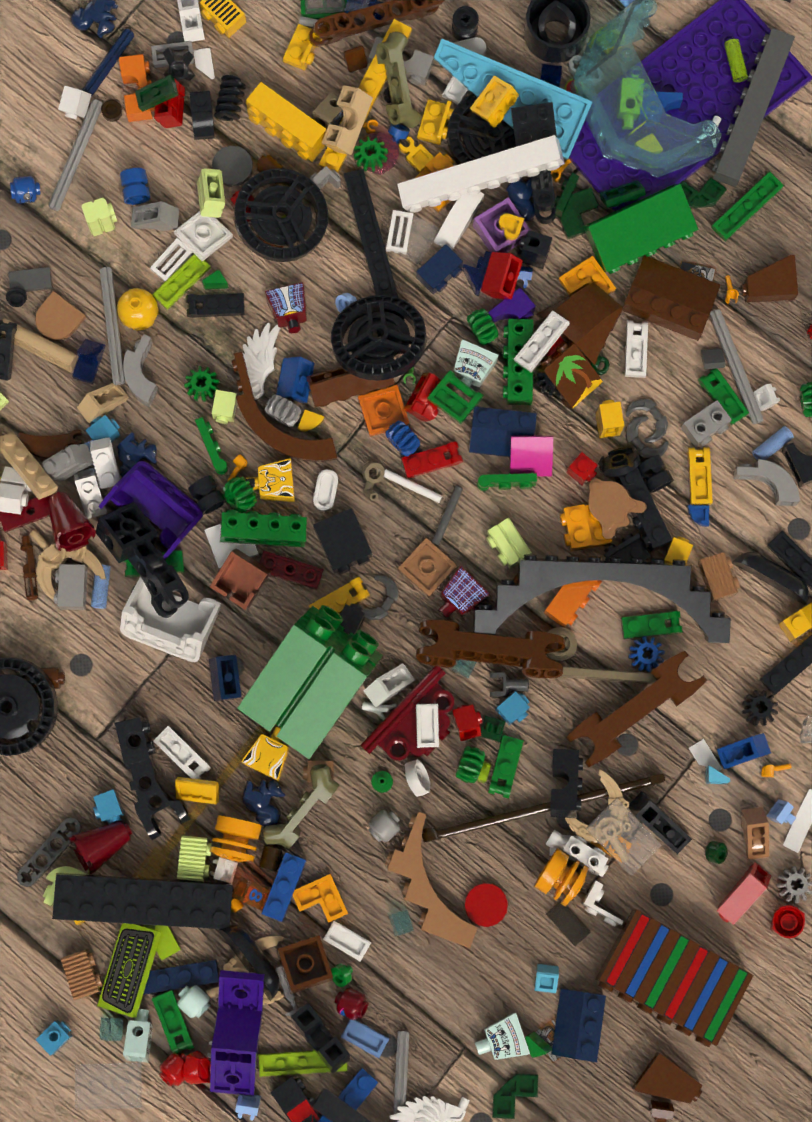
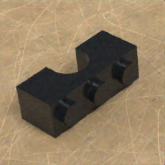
[550,749,583,818]
[291,1003,350,1073]

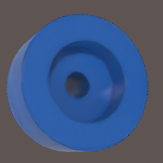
[388,123,410,144]

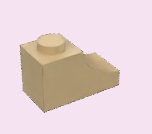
[77,383,129,424]

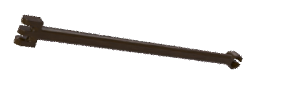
[422,774,666,843]

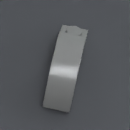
[123,334,158,408]
[734,459,800,506]

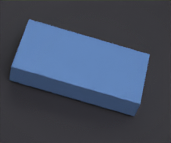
[341,1020,389,1058]

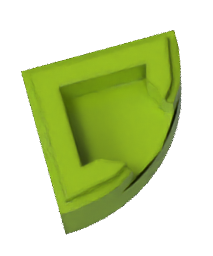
[477,761,491,783]

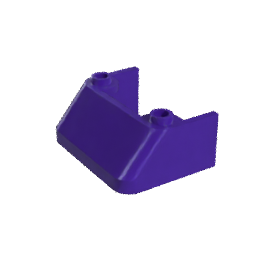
[98,461,203,560]

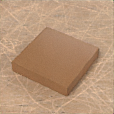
[398,538,457,597]

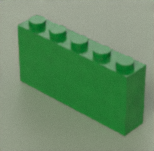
[583,184,699,274]

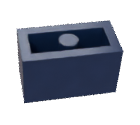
[416,245,463,294]
[209,655,242,702]

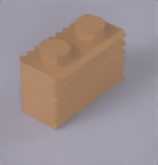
[698,552,740,602]
[61,949,103,1000]

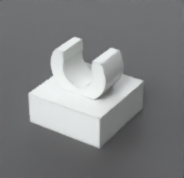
[753,384,780,411]
[209,857,238,884]

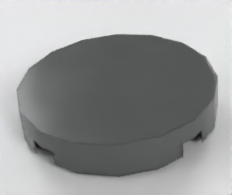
[212,146,253,187]

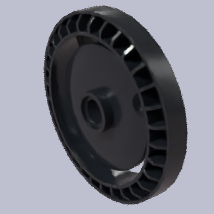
[447,94,516,165]
[234,168,328,262]
[331,295,427,381]
[0,657,58,756]

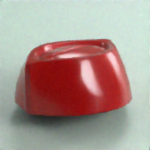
[770,905,805,938]
[183,1051,211,1084]

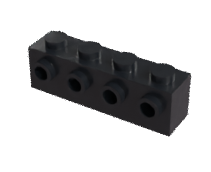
[614,467,672,553]

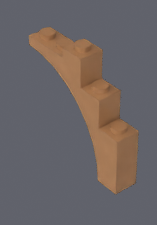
[385,811,477,948]

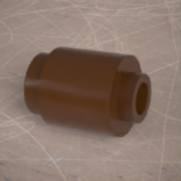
[256,155,285,185]
[34,667,65,689]

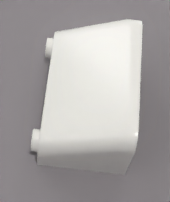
[120,576,221,662]

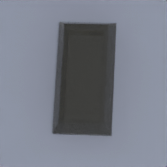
[546,900,591,947]

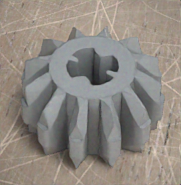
[265,395,301,427]
[776,866,812,903]

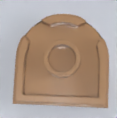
[35,291,86,340]

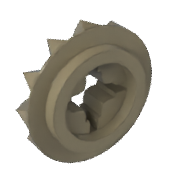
[547,627,577,661]

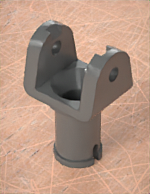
[490,672,529,698]

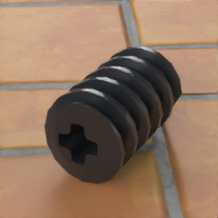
[214,75,246,121]

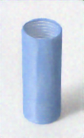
[752,426,794,460]
[91,564,111,609]

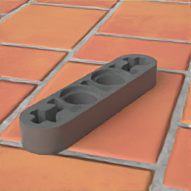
[17,818,82,887]

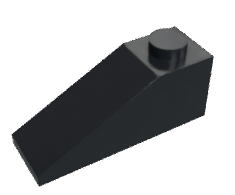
[628,791,692,855]

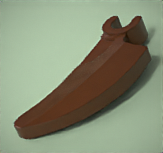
[17,429,83,459]

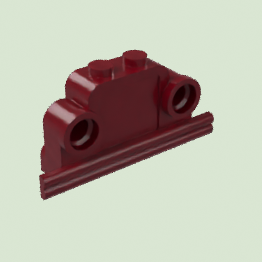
[360,666,454,761]

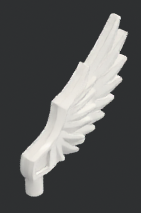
[243,323,281,400]
[389,1096,470,1122]

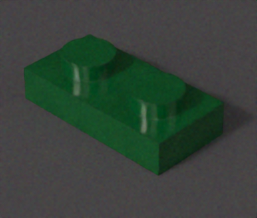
[135,75,178,112]
[555,173,579,218]
[599,180,646,208]

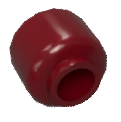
[334,988,369,1020]

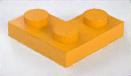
[558,256,616,296]
[293,874,348,923]

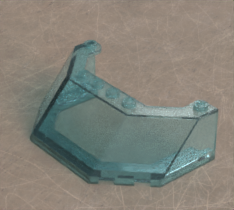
[570,0,722,177]

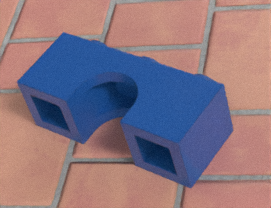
[262,853,307,922]

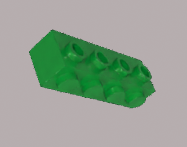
[503,319,533,405]
[220,510,307,548]

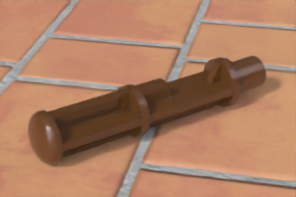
[20,536,39,601]

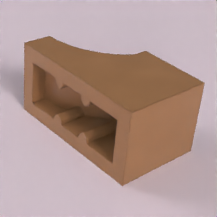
[741,807,769,860]

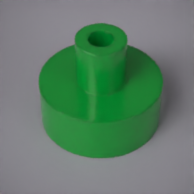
[372,771,393,793]
[331,963,353,987]

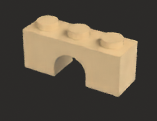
[322,85,373,155]

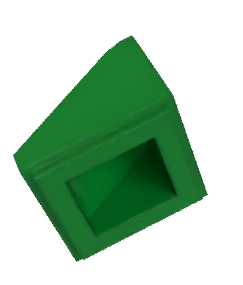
[202,270,229,290]
[525,1031,552,1058]

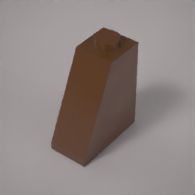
[741,255,798,303]
[632,1052,703,1104]

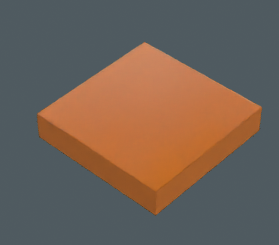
[358,385,410,437]

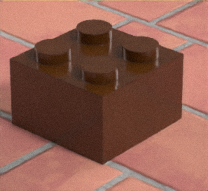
[277,935,333,994]

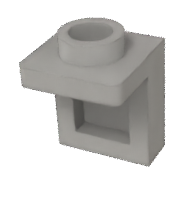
[309,166,341,189]

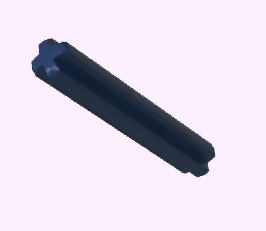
[82,28,134,97]

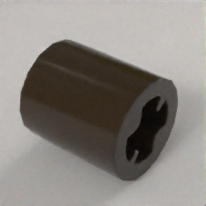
[259,846,283,871]

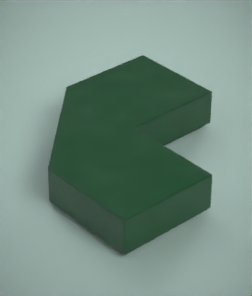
[680,177,727,209]
[560,188,598,240]
[492,1073,538,1119]

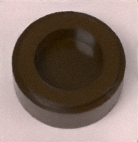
[101,100,123,122]

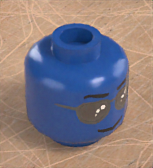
[10,176,40,204]

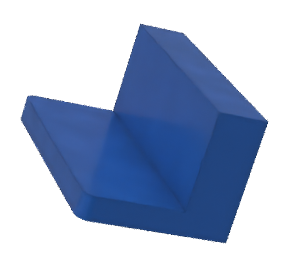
[276,357,315,403]

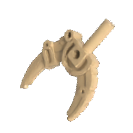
[30,529,106,599]
[565,769,631,862]
[206,936,284,1005]

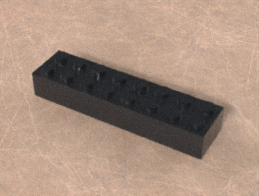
[52,873,233,929]

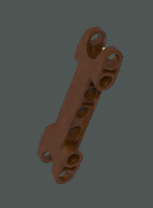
[308,0,445,47]
[415,620,565,678]
[566,651,707,768]

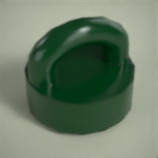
[590,354,610,375]
[705,841,727,864]

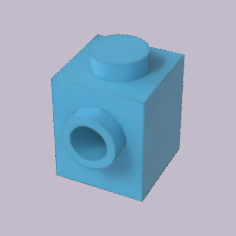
[86,415,120,443]
[496,691,530,726]
[93,789,125,824]
[35,1020,72,1056]

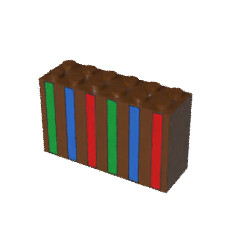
[595,910,754,1047]

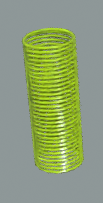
[724,39,748,83]

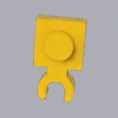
[399,136,434,173]

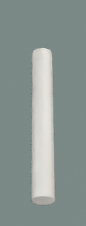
[384,469,442,503]

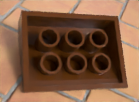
[623,255,721,341]

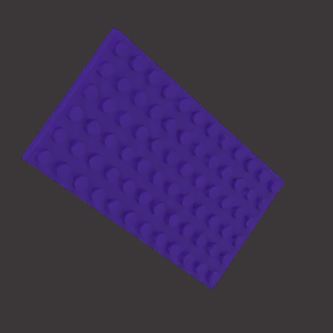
[569,0,812,211]

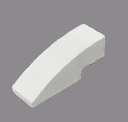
[177,0,205,42]
[434,192,484,250]

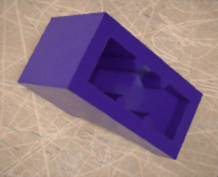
[488,288,536,323]

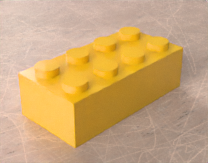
[246,82,326,162]

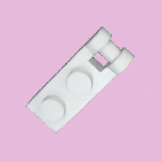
[625,320,648,378]
[153,726,211,779]

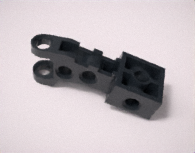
[511,102,557,224]
[96,502,189,618]
[115,716,191,840]

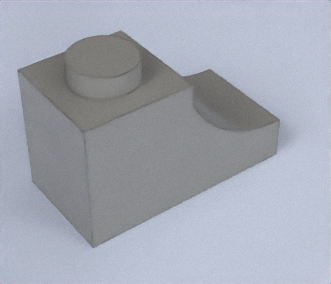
[131,201,179,231]

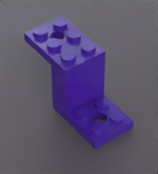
[210,970,265,1096]

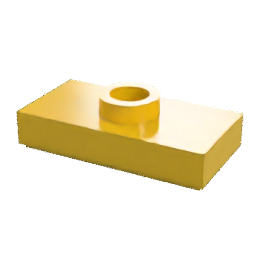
[175,777,219,804]

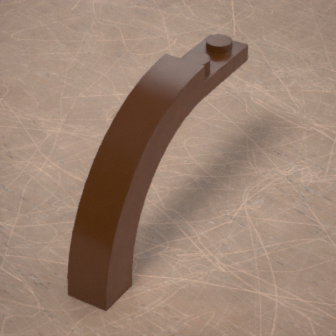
[232,352,338,462]

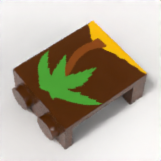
[536,342,603,409]

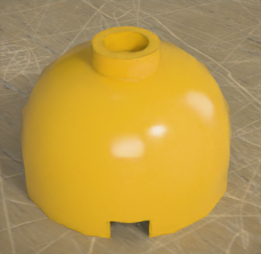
[117,288,159,331]

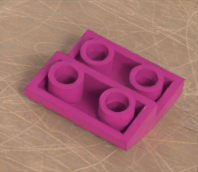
[510,436,553,476]

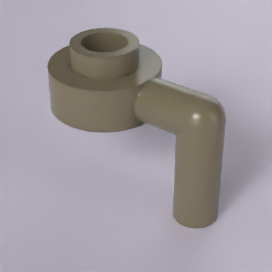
[362,461,384,501]

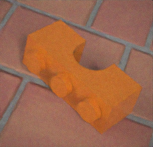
[119,54,155,122]

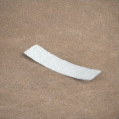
[783,789,812,853]

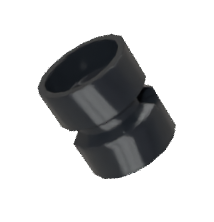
[452,6,479,41]
[637,455,674,493]
[188,475,226,515]

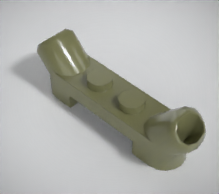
[376,32,421,128]
[263,764,339,851]

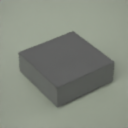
[701,348,725,369]

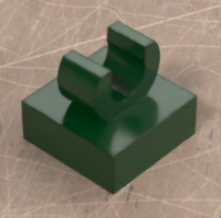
[479,716,506,743]

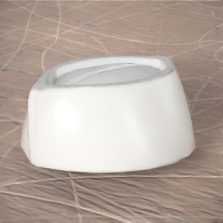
[405,760,431,797]

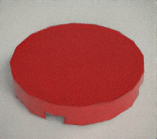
[465,883,508,927]

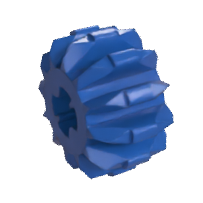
[386,421,420,456]
[628,636,665,673]

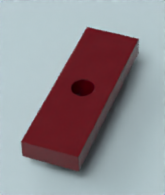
[0,491,58,533]
[259,550,324,590]

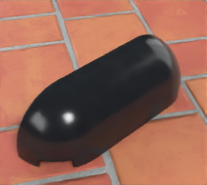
[732,552,809,605]
[218,925,280,1001]

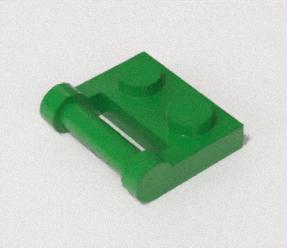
[428,370,484,424]

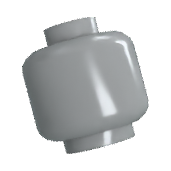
[368,810,400,842]

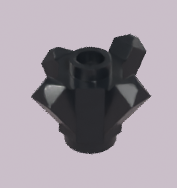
[163,48,196,80]

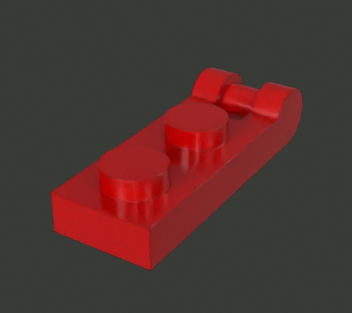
[401,441,463,479]

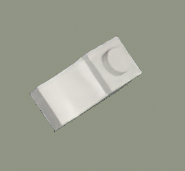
[364,663,415,708]

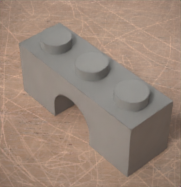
[368,36,434,86]

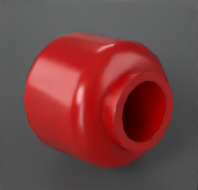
[159,1053,187,1087]

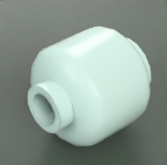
[178,985,211,1018]

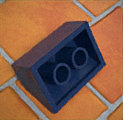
[469,407,537,457]
[551,988,606,1062]

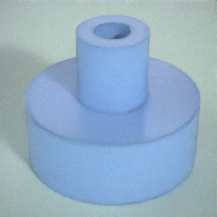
[335,293,357,313]

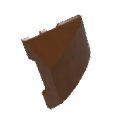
[536,282,623,366]

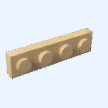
[0,432,58,499]

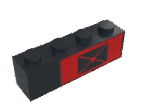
[270,1076,321,1122]

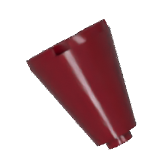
[48,492,96,552]
[69,821,132,875]

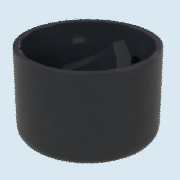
[524,0,591,63]

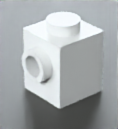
[58,86,92,120]

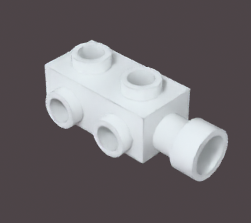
[546,830,609,877]

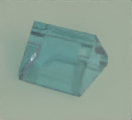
[452,660,477,678]
[389,910,414,937]
[100,1017,123,1041]

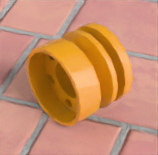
[209,815,262,862]
[534,848,589,906]

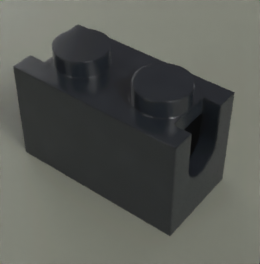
[518,230,552,269]

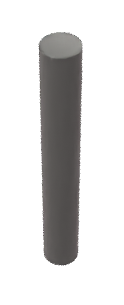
[432,486,463,546]

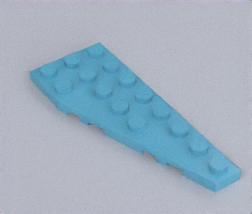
[434,39,592,160]

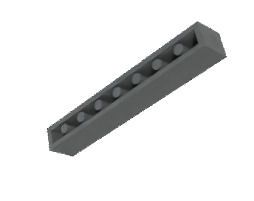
[712,28,795,188]

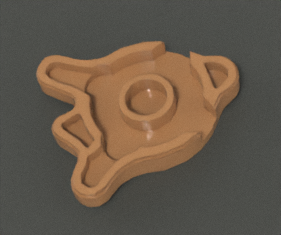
[588,478,647,539]

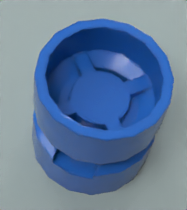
[120,168,150,205]

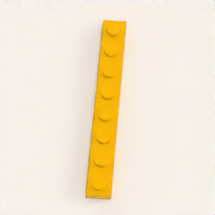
[319,19,412,173]

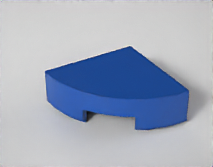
[687,505,709,527]

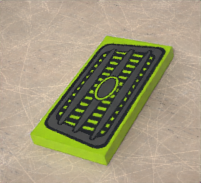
[97,923,162,1018]

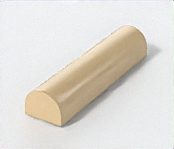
[1,318,79,372]

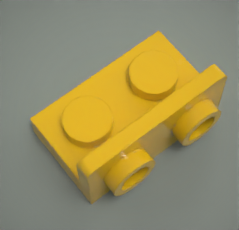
[283,24,322,70]
[470,75,519,128]
[417,99,454,145]

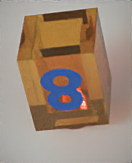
[232,876,271,911]

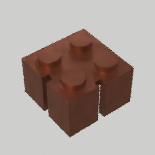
[210,548,272,610]

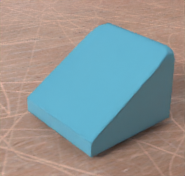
[705,765,730,784]
[534,964,559,993]

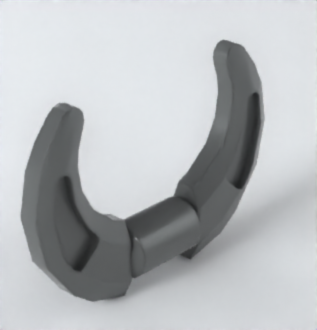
[625,399,668,443]
[626,416,669,459]
[356,575,399,620]

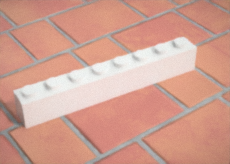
[397,135,565,213]

